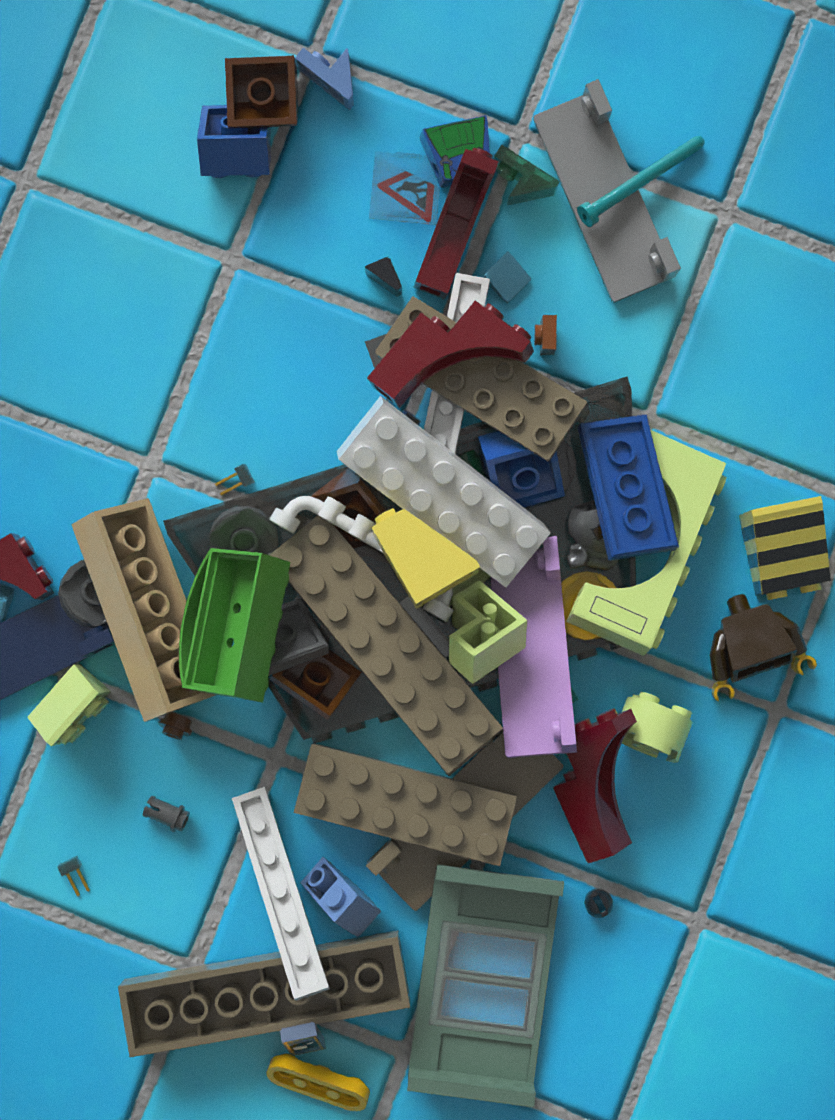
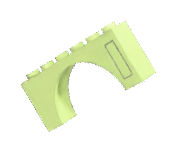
[566,430,727,656]

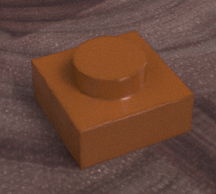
[534,315,557,355]

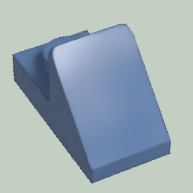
[295,48,354,110]

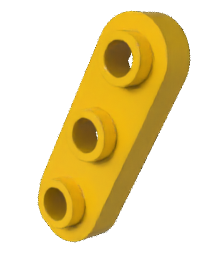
[266,1053,370,1111]

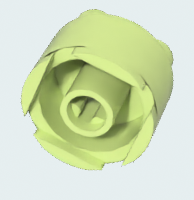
[622,692,693,763]

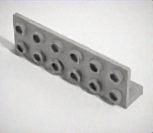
[533,79,681,302]

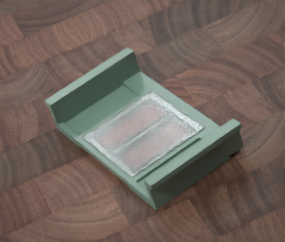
[407,864,564,1107]

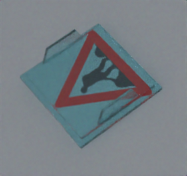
[369,151,440,225]

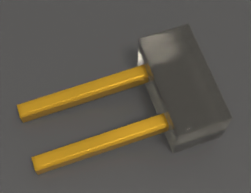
[215,464,255,496]
[57,856,90,896]

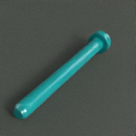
[577,136,705,227]

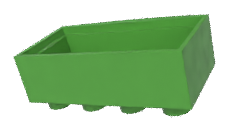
[179,548,291,703]

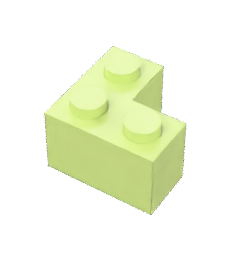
[449,580,527,684]

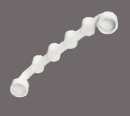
[269,496,454,623]

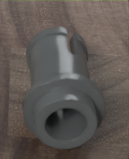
[143,796,190,832]

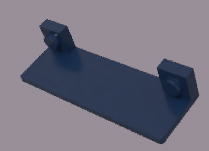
[0,595,115,700]

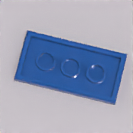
[578,414,679,561]

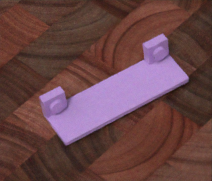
[491,536,577,758]

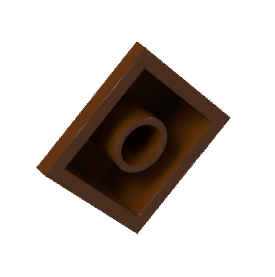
[225,55,298,129]

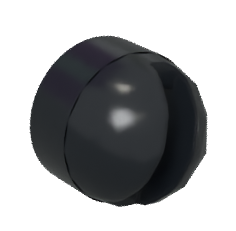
[584,888,613,918]

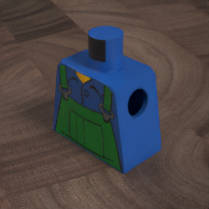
[420,115,490,188]

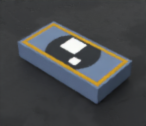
[280,1022,326,1056]

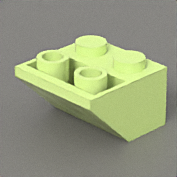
[28,664,111,747]

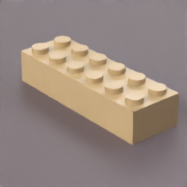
[71,498,216,722]

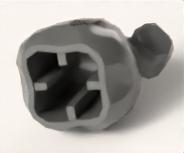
[567,500,619,570]

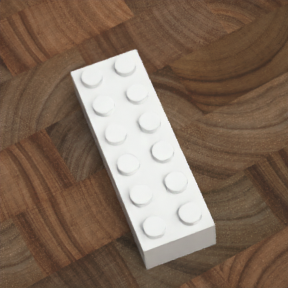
[336,396,551,588]

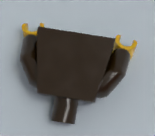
[709,594,817,702]

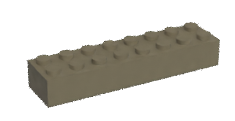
[270,516,503,776]
[118,930,410,1057]

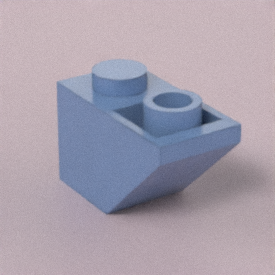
[300,857,381,938]

